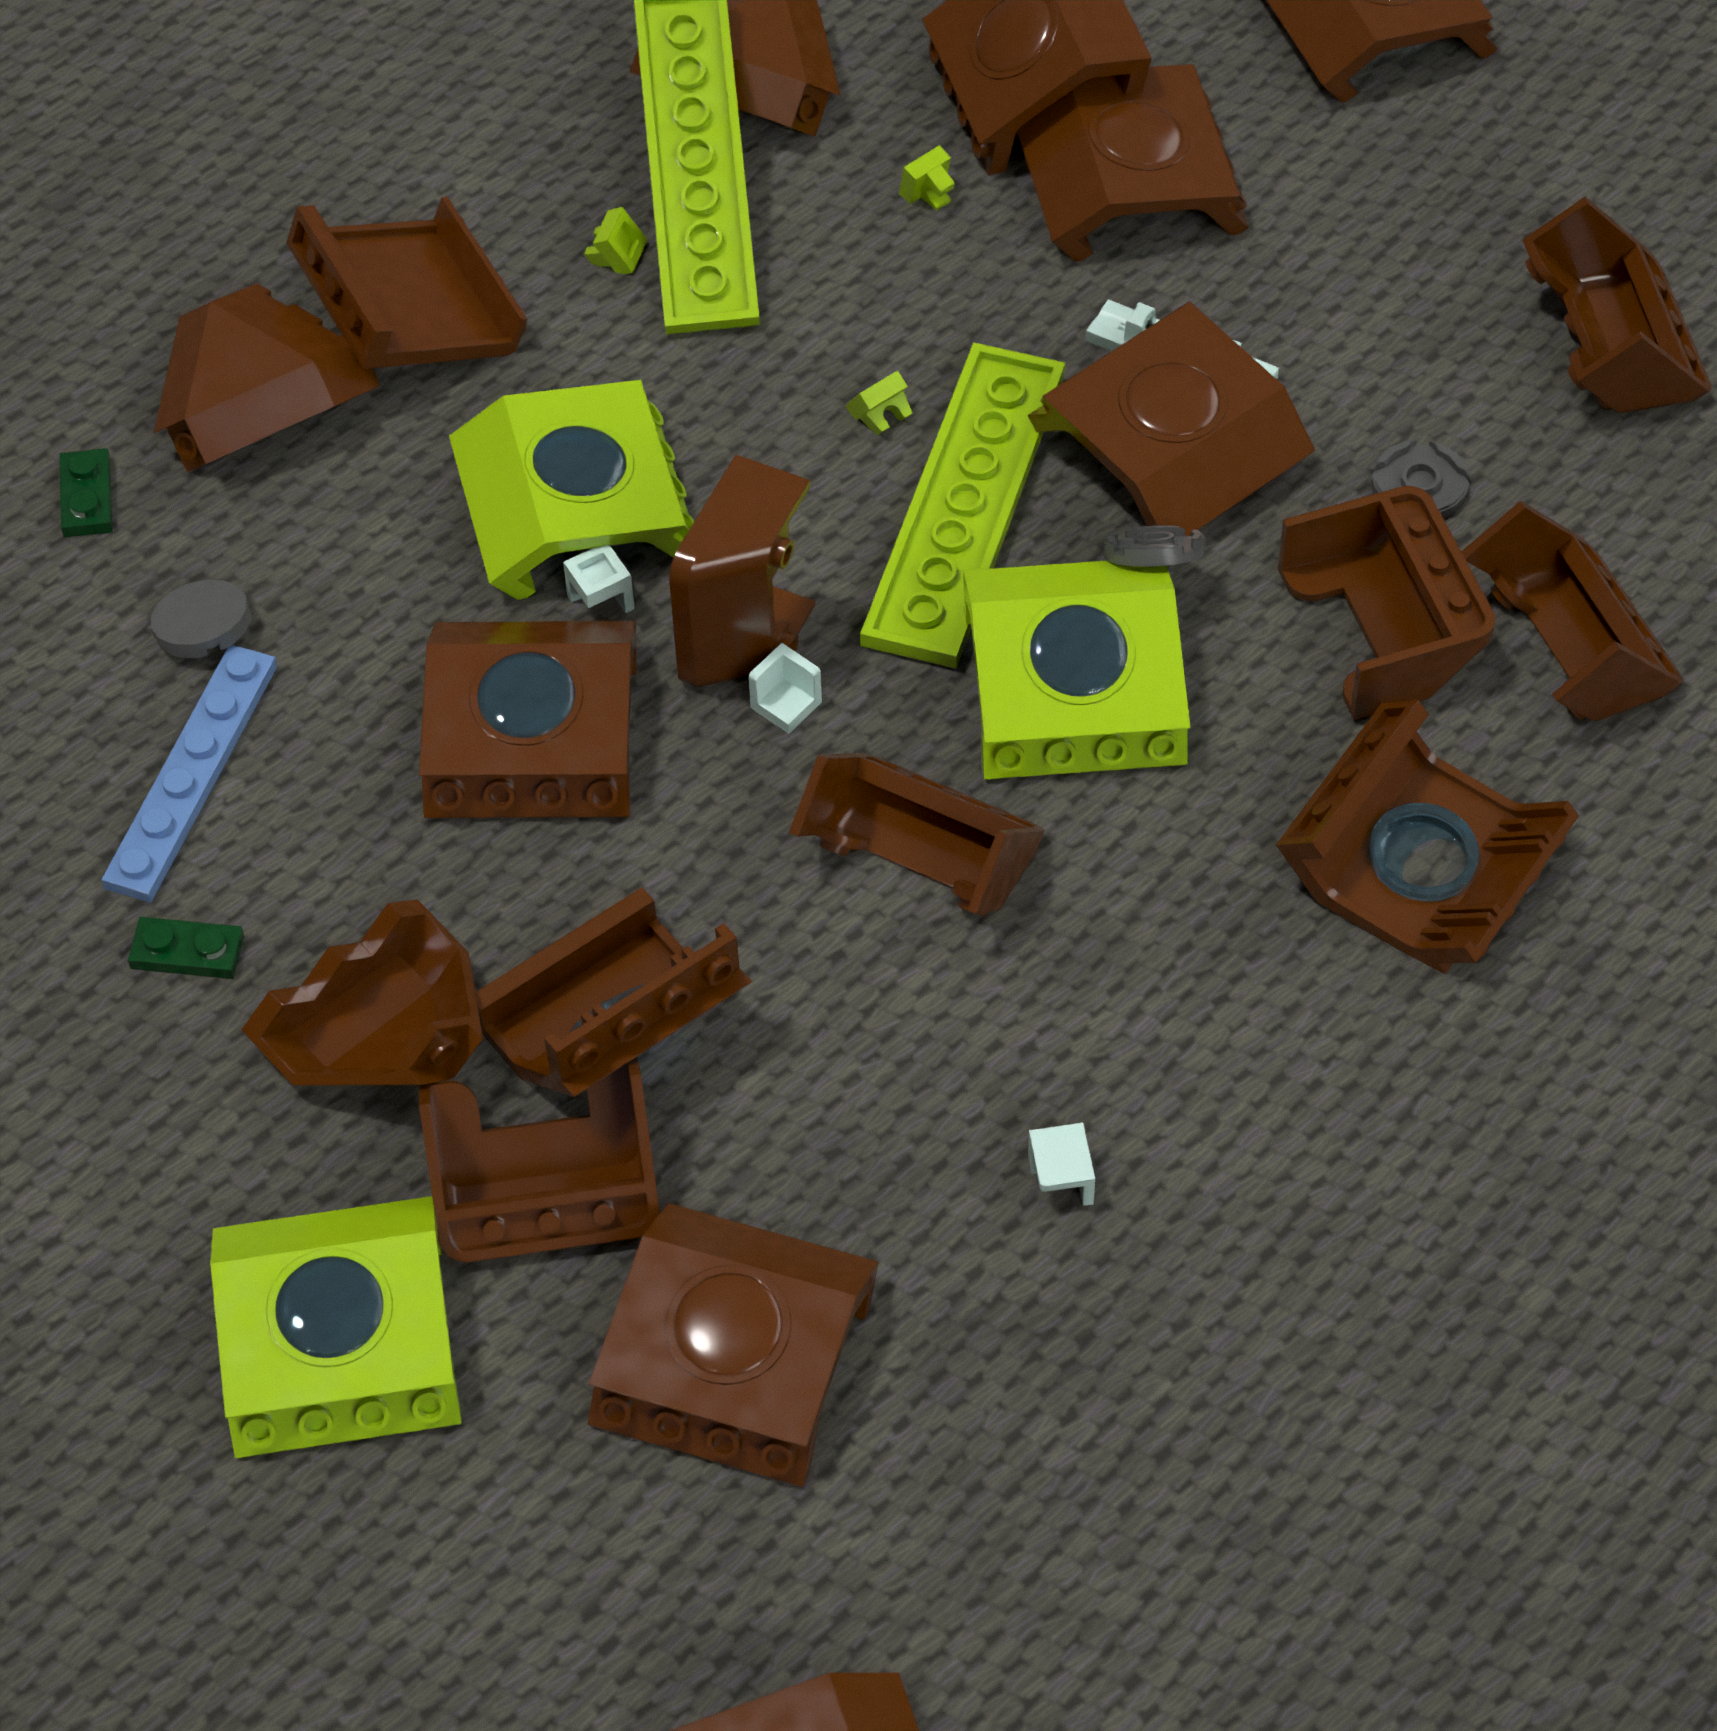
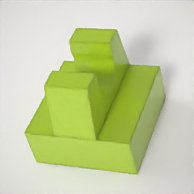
[899,145,955,211]
[584,207,648,275]
[845,370,912,435]

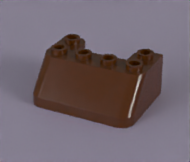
[1522,197,1711,413]
[1278,486,1495,720]
[419,1056,659,1262]

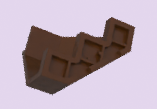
[630,0,841,137]
[153,283,380,472]
[242,899,483,1085]

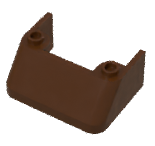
[669,455,816,687]
[1461,501,1683,722]
[789,753,1045,916]

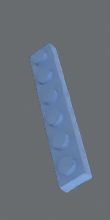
[101,645,277,903]

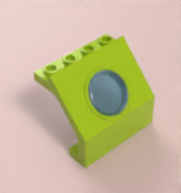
[449,380,694,600]
[963,561,1191,779]
[210,1196,461,1458]

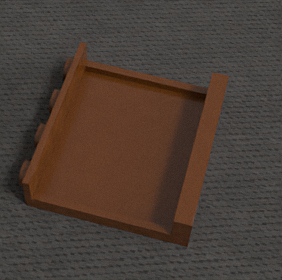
[286,197,527,369]

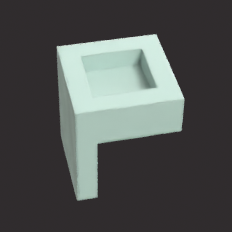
[563,545,634,613]
[749,643,822,734]
[1028,1123,1095,1206]

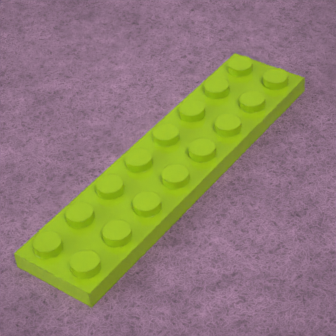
[634,0,760,335]
[860,342,1066,669]

